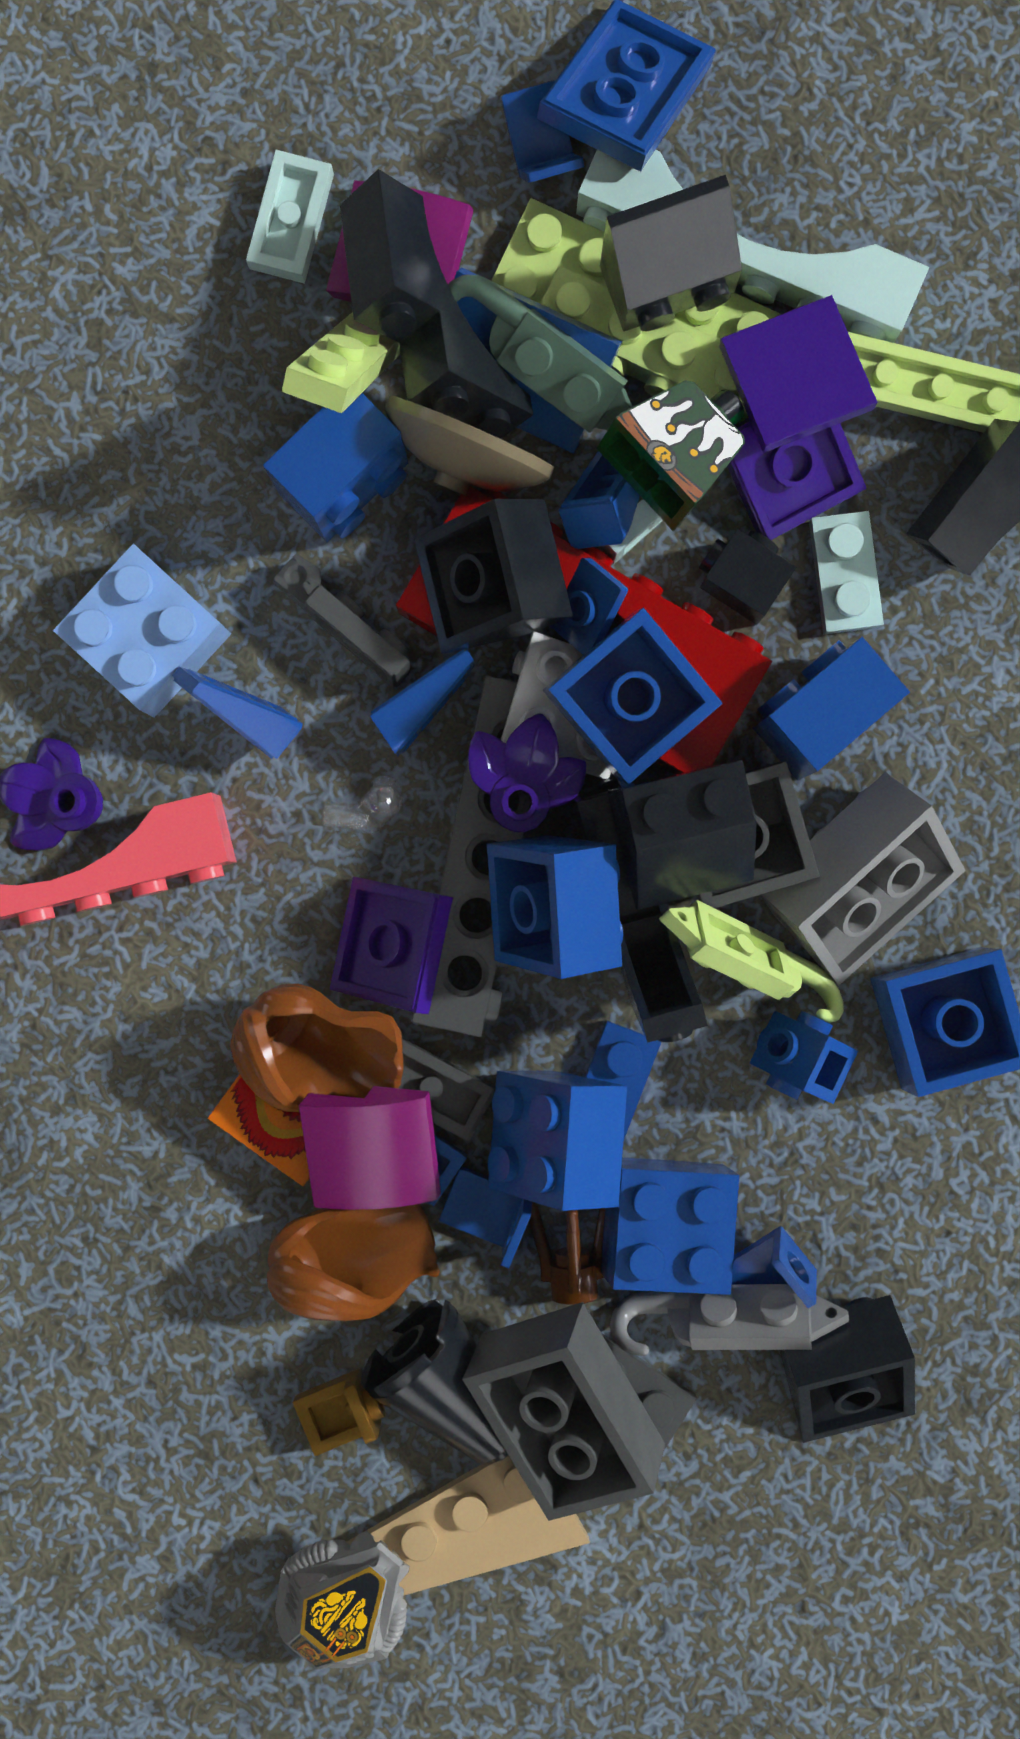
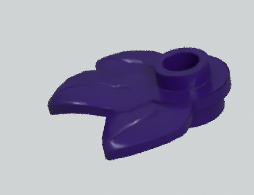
[468,714,587,832]
[0,738,103,851]

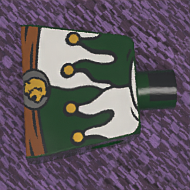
[597,380,745,531]

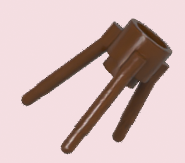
[529,1202,605,1305]

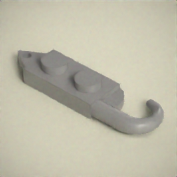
[610,1284,849,1356]

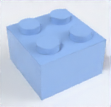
[53,543,231,718]

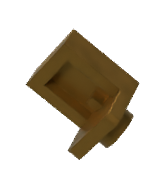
[292,1368,386,1456]

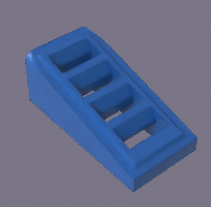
[559,451,640,549]
[370,650,474,757]
[172,666,303,759]

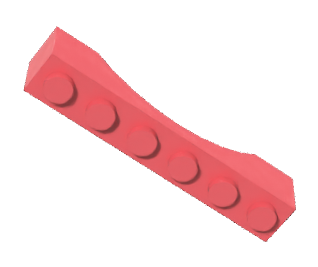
[0,792,237,926]

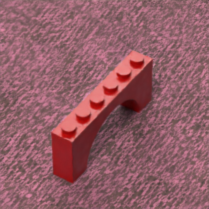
[396,486,772,775]

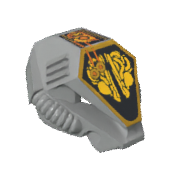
[275,1531,410,1670]

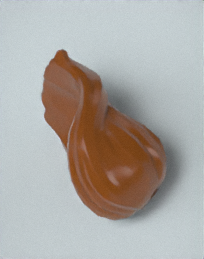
[230,984,404,1112]
[267,1204,440,1321]

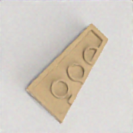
[347,1455,590,1595]

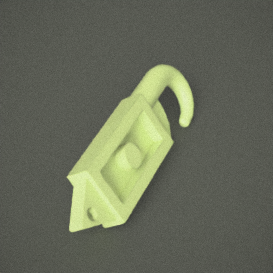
[659,900,844,1023]

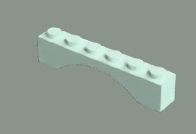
[576,150,929,343]

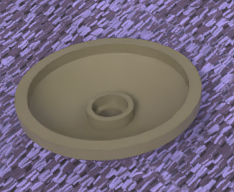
[384,395,554,496]

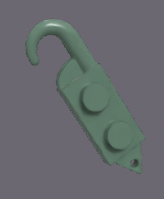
[448,275,632,433]

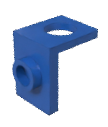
[501,80,585,183]
[550,558,628,655]
[439,1166,532,1269]
[732,1226,817,1308]

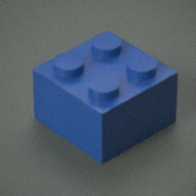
[263,393,408,542]
[542,608,723,784]
[753,636,910,780]
[487,835,623,979]
[870,947,1020,1097]
[488,1070,627,1211]
[601,1157,740,1295]

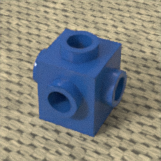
[750,1010,858,1104]

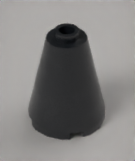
[361,1299,508,1464]

